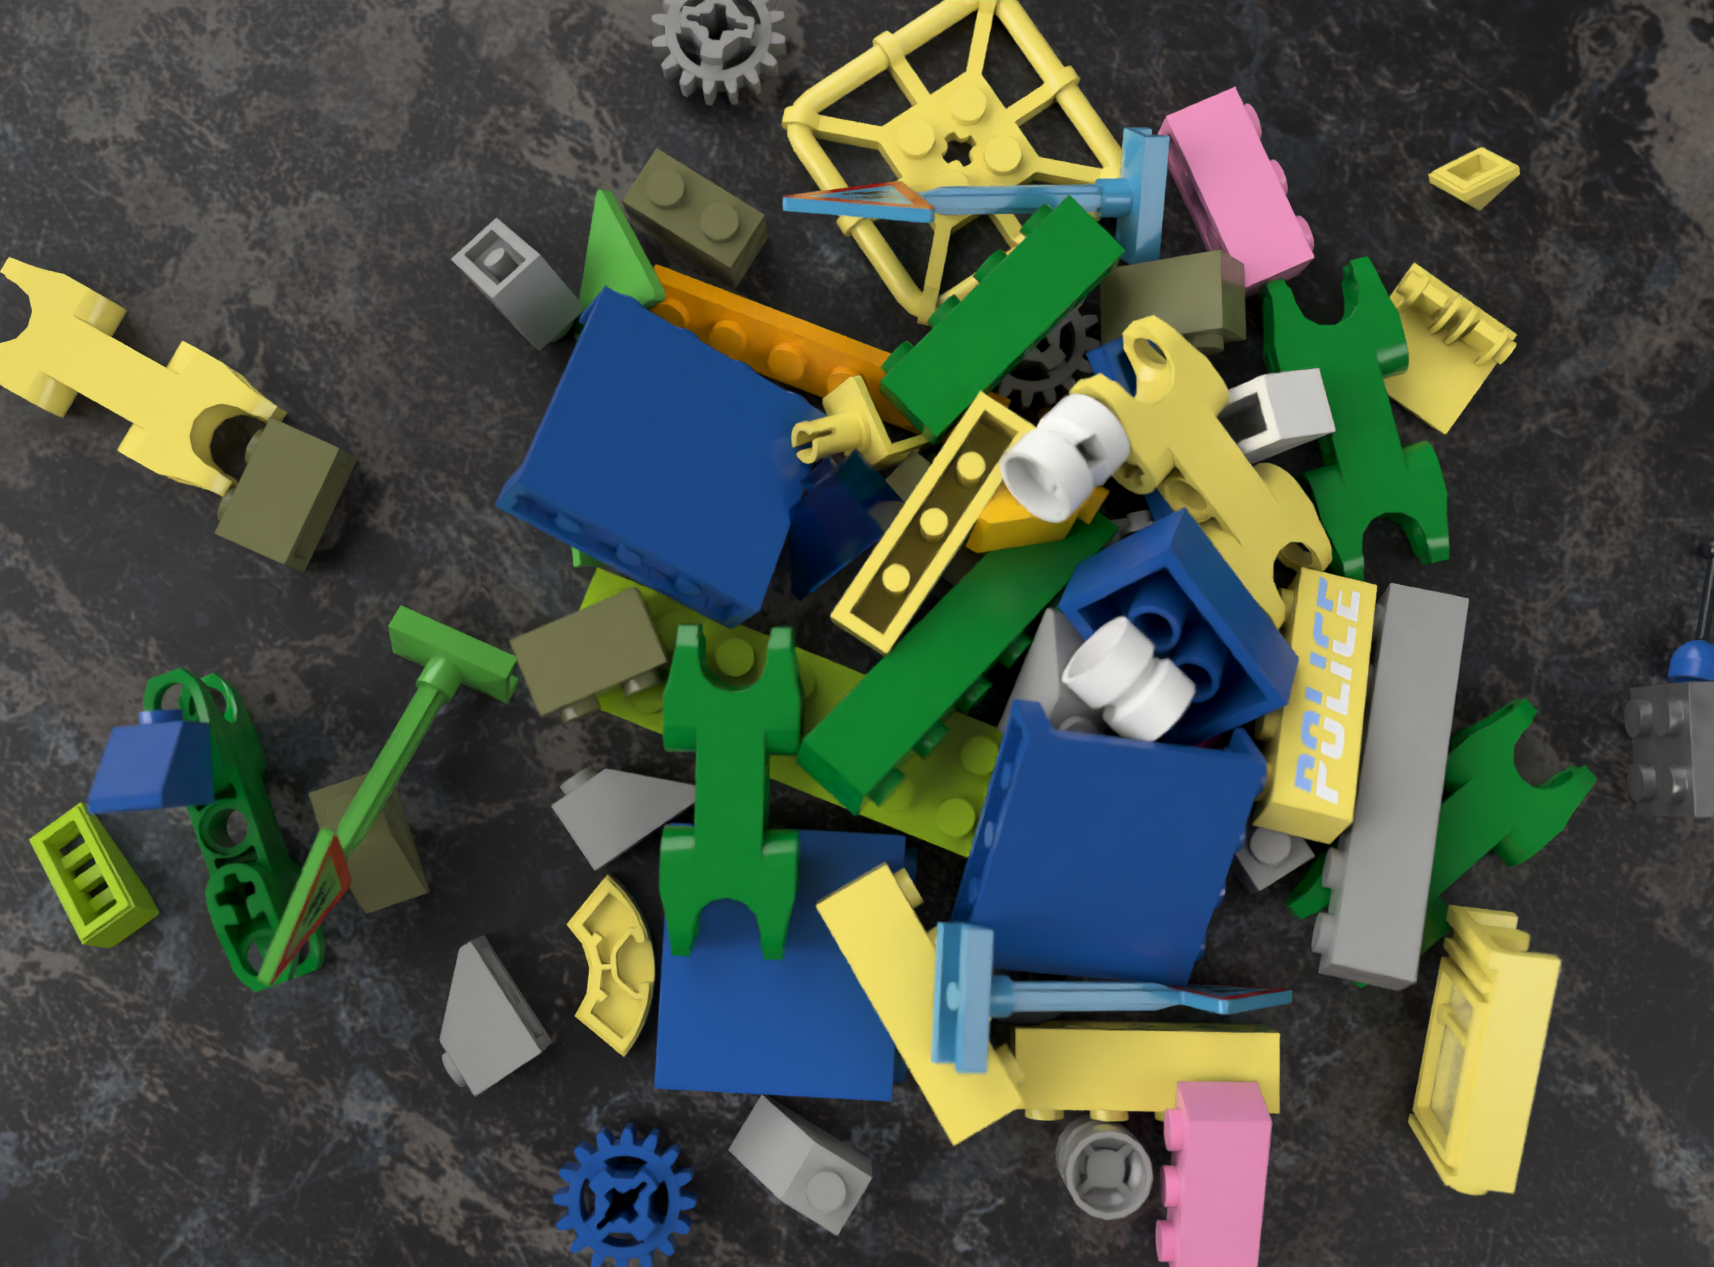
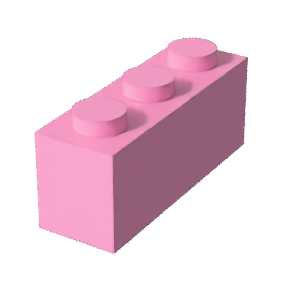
[1157,87,1315,298]
[1156,1081,1272,1267]

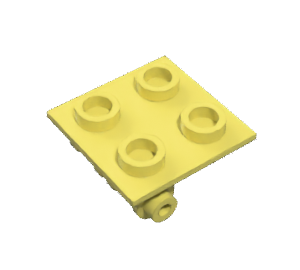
[1383,263,1517,436]

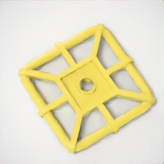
[781,0,1122,326]

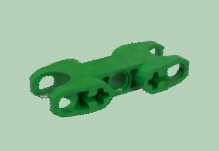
[1259,256,1449,581]
[659,623,805,960]
[143,668,326,993]
[1282,698,1597,988]

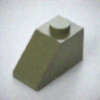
[309,773,430,914]

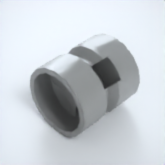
[1055,1114,1153,1220]

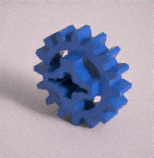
[553,1123,698,1267]

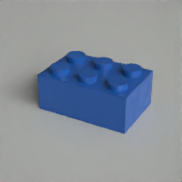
[1058,507,1299,747]

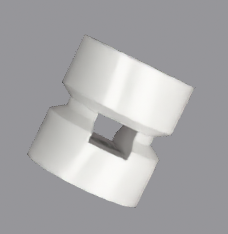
[1000,393,1130,523]
[1062,616,1195,742]

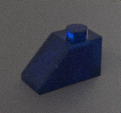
[789,448,905,601]

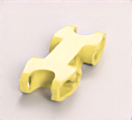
[0,257,287,497]
[1069,315,1333,629]

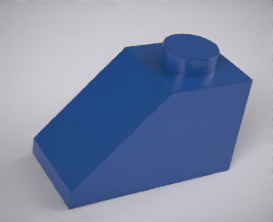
[88,709,215,814]

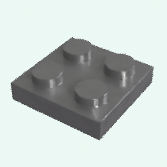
[1624,681,1714,817]

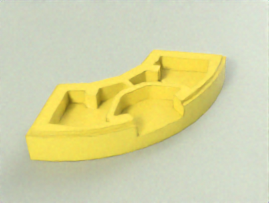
[567,873,656,1057]

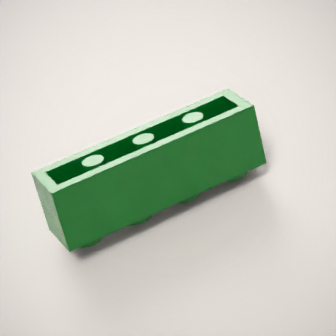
[880,195,1126,447]

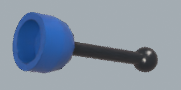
[1667,538,1714,683]

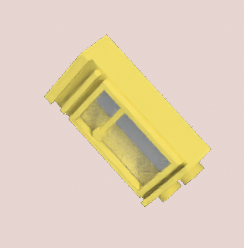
[1408,905,1561,1195]

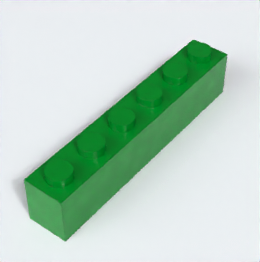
[795,511,1119,817]

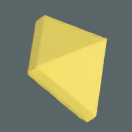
[1428,147,1520,211]

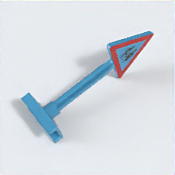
[783,127,1170,265]
[931,922,1292,1074]

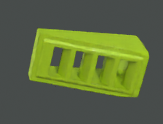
[29,802,159,948]

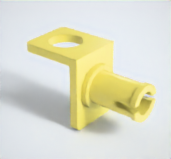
[791,375,932,478]

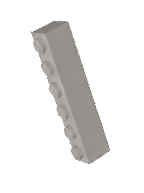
[1312,583,1469,991]

